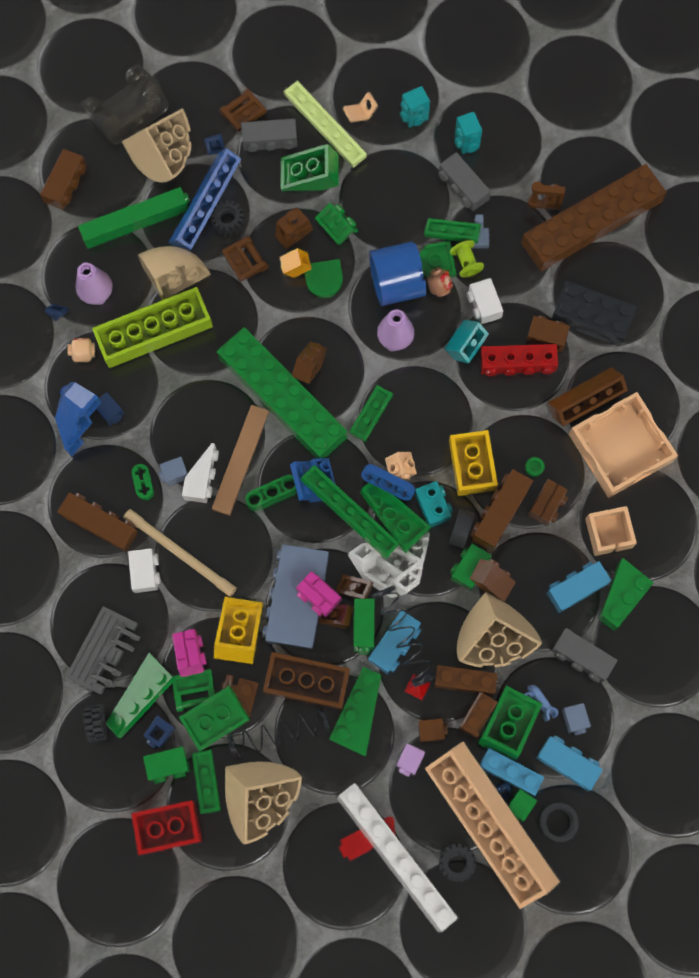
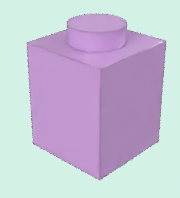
[396,743,425,777]

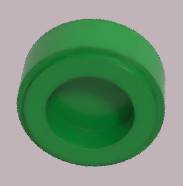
[525,457,545,477]

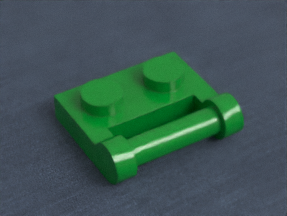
[173,669,215,712]

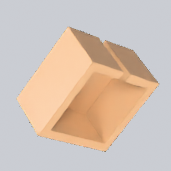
[585,506,637,556]

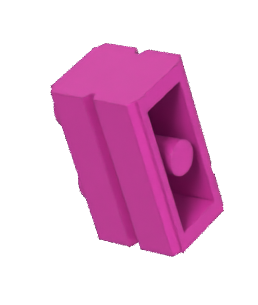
[296,571,342,617]
[172,629,207,677]

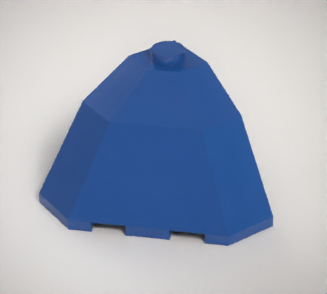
[55,382,101,457]

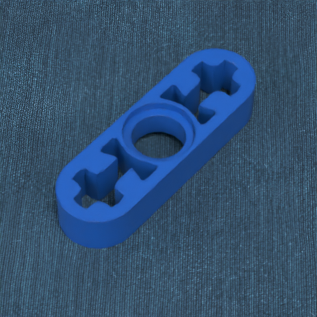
[361,464,415,500]

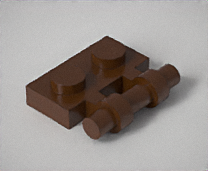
[221,675,259,722]

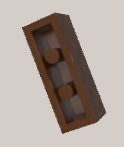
[40,149,87,210]
[434,665,498,696]

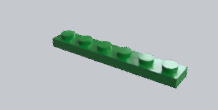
[300,465,400,559]

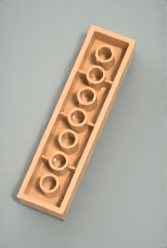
[425,742,559,909]

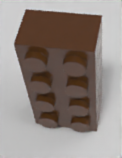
[470,469,533,554]
[263,652,350,710]

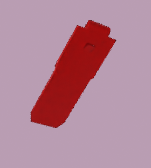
[339,817,396,861]

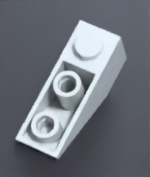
[182,443,219,503]

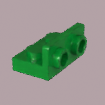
[315,203,359,245]

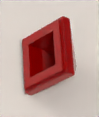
[404,674,431,700]

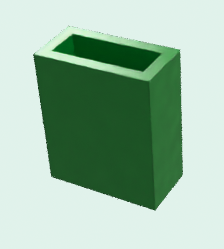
[354,599,374,655]

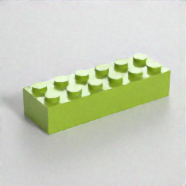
[92,287,213,368]

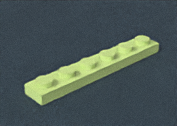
[284,81,367,168]

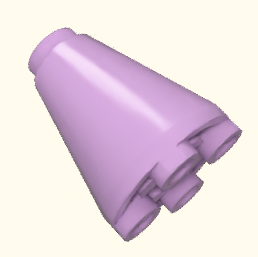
[75,263,113,305]
[377,310,414,351]

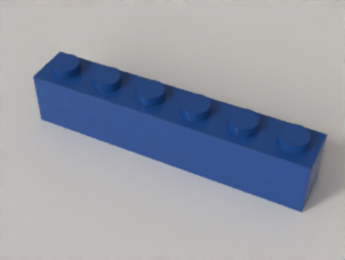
[169,148,241,251]

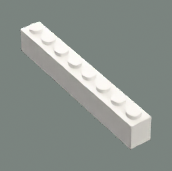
[337,783,458,932]

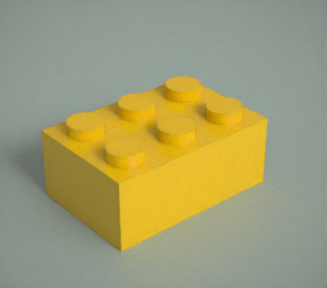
[449,430,498,496]

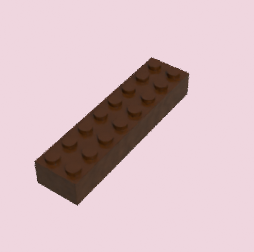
[521,164,667,272]

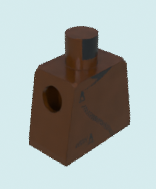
[275,207,313,250]

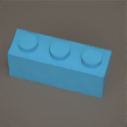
[547,561,612,613]
[368,611,422,674]
[536,736,603,791]
[480,748,544,796]

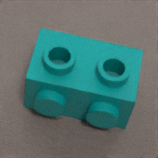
[400,86,430,128]
[455,112,482,154]
[444,320,489,363]
[415,481,453,527]

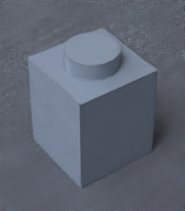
[158,457,188,487]
[562,703,591,735]

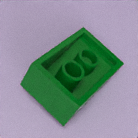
[281,144,339,191]
[478,686,542,761]

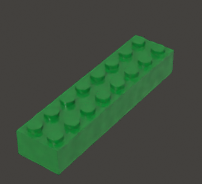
[217,327,348,459]

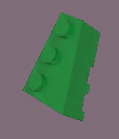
[598,558,654,631]

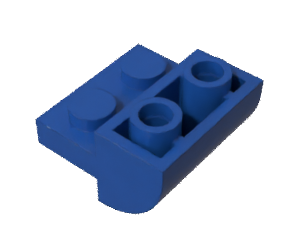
[290,458,335,503]

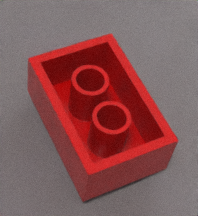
[131,800,202,855]

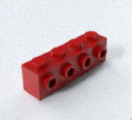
[480,344,558,376]

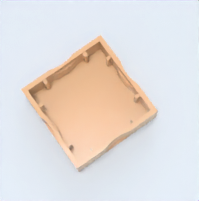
[569,392,678,498]

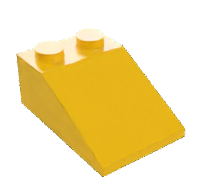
[214,597,263,664]

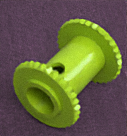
[450,240,484,278]

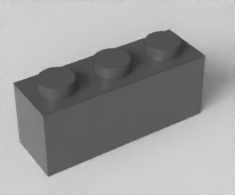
[241,119,297,152]
[439,152,491,212]
[551,628,618,683]

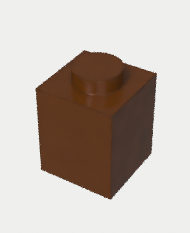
[418,719,448,742]

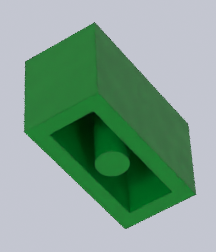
[450,544,492,592]
[143,747,190,784]

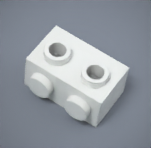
[467,278,503,324]
[128,548,161,593]

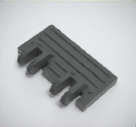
[66,606,140,695]

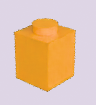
[280,248,312,278]

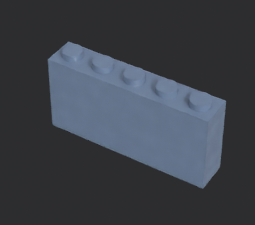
[262,544,329,651]

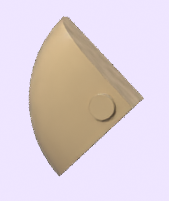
[122,108,191,182]
[138,246,211,300]
[457,592,542,667]
[225,762,302,844]

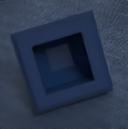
[204,134,225,156]
[45,304,69,321]
[494,782,514,801]

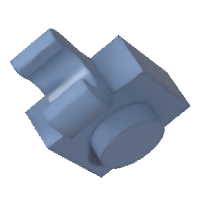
[473,215,489,248]

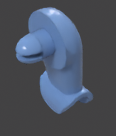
[524,685,558,721]

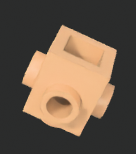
[385,452,417,481]

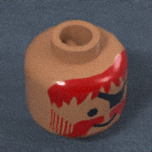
[426,267,453,297]

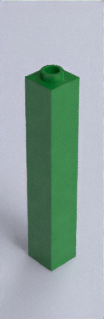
[78,187,190,249]

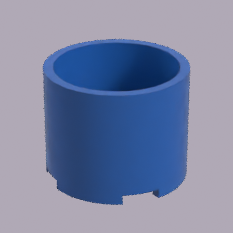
[369,241,426,306]

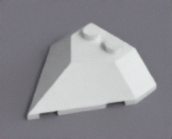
[348,533,430,598]

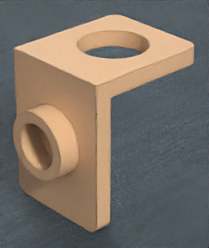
[343,92,378,122]

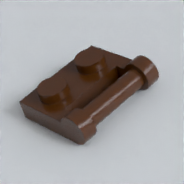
[219,88,266,132]
[527,181,565,210]
[222,236,269,282]

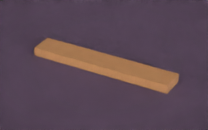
[212,405,269,516]

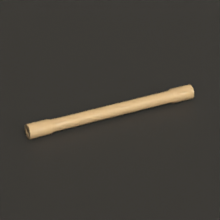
[124,509,237,597]

